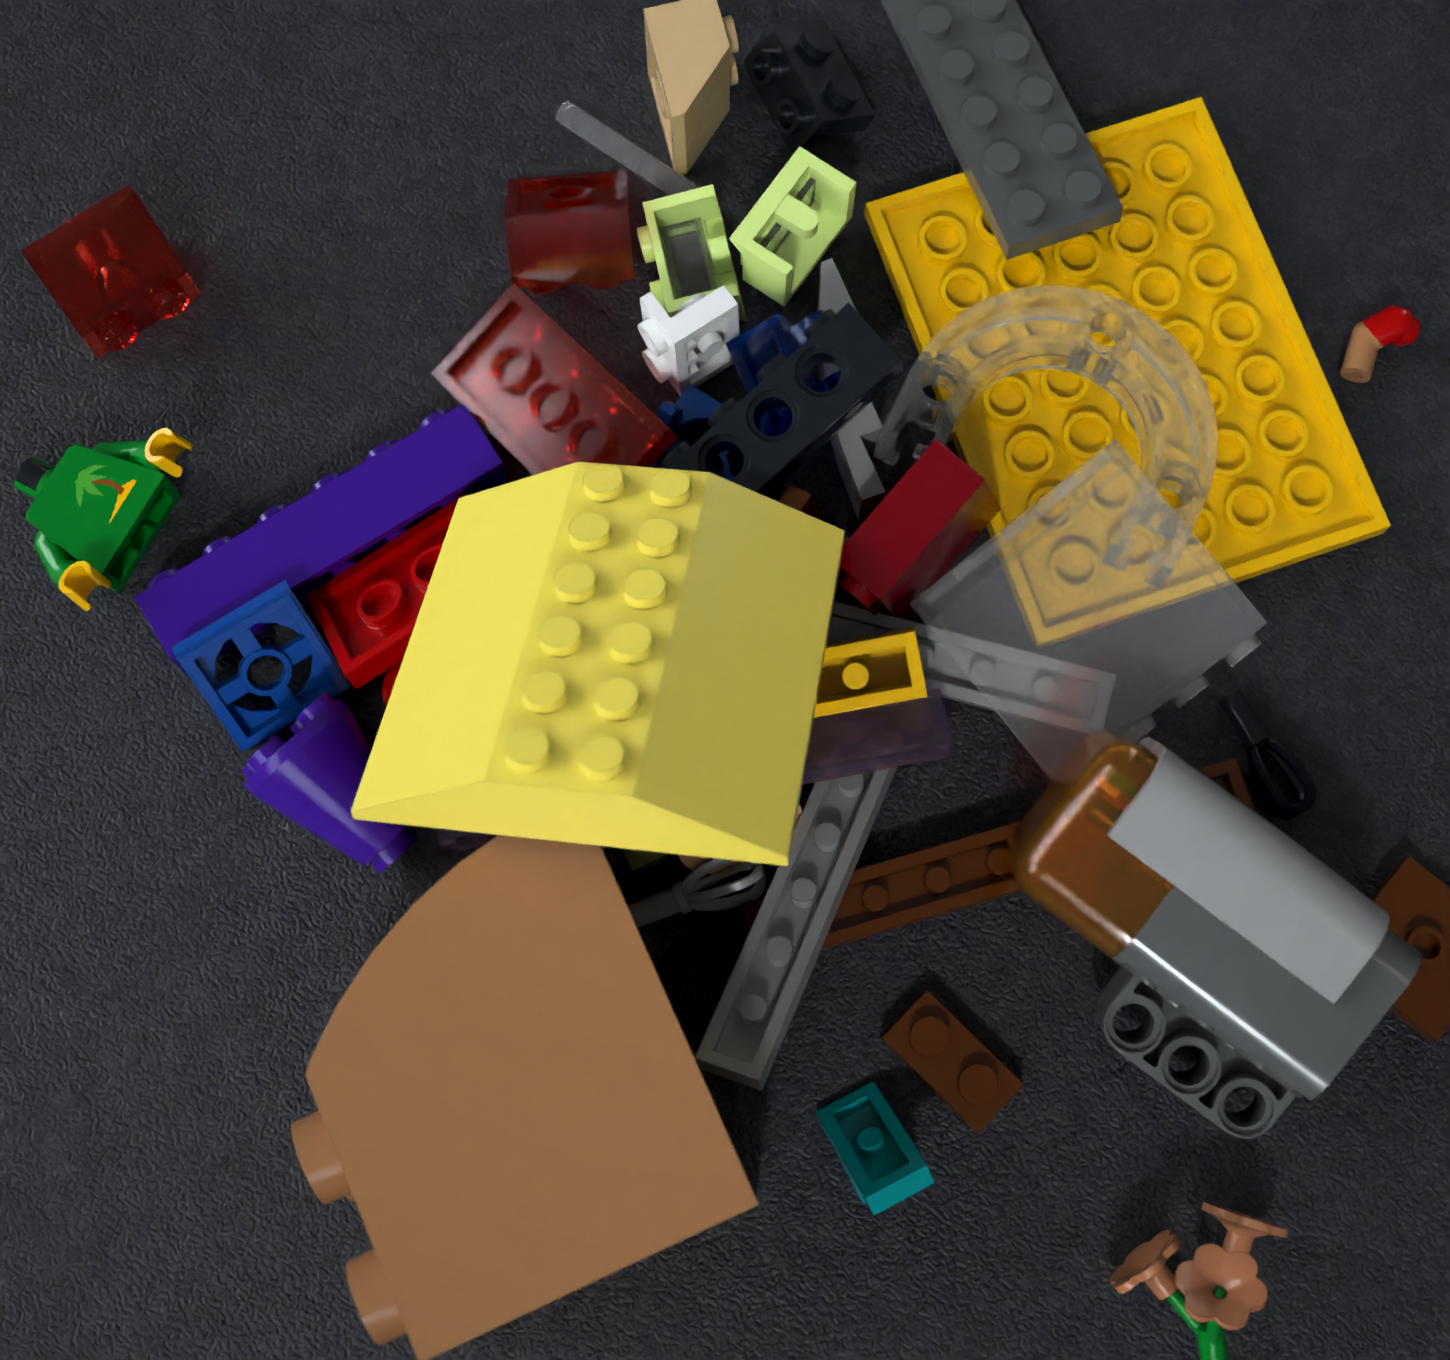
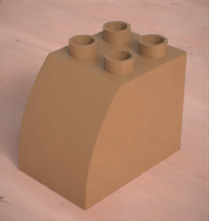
[291,835,759,1360]

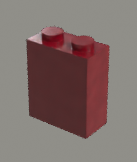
[839,439,1001,619]

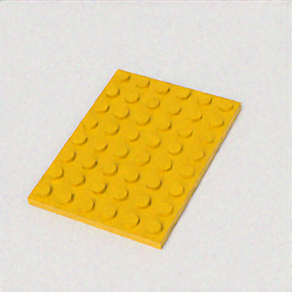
[864,97,1391,651]

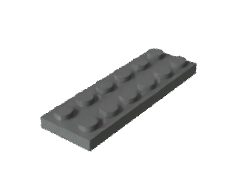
[880,0,1123,260]

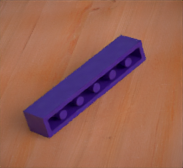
[134,403,509,675]

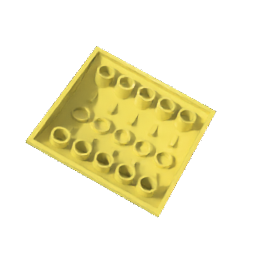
[351,462,845,866]

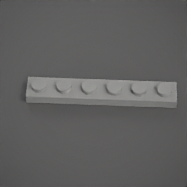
[694,718,905,1091]

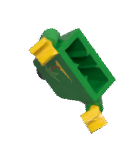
[14,428,193,612]

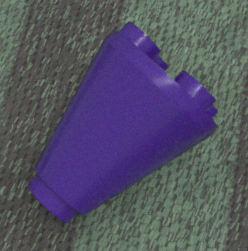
[241,692,418,874]

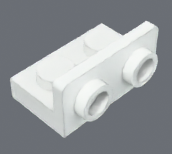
[637,285,741,396]

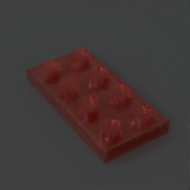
[431,283,678,475]

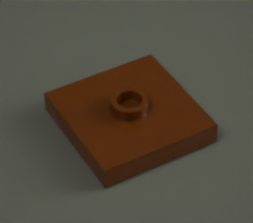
[1370,856,1450,1043]

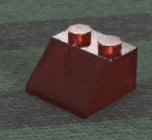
[504,170,634,293]
[20,184,201,358]

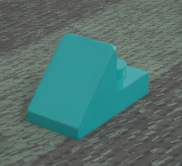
[815,1081,935,1216]

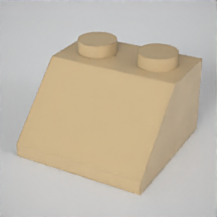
[643,0,739,177]

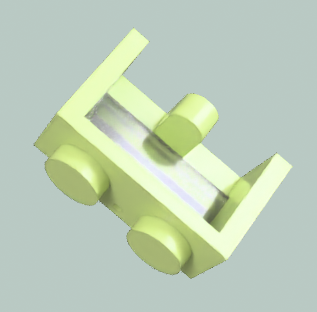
[729,146,857,307]
[637,184,747,321]

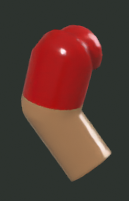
[1340,306,1421,383]

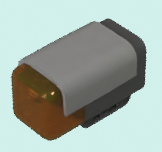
[1006,730,1422,1139]

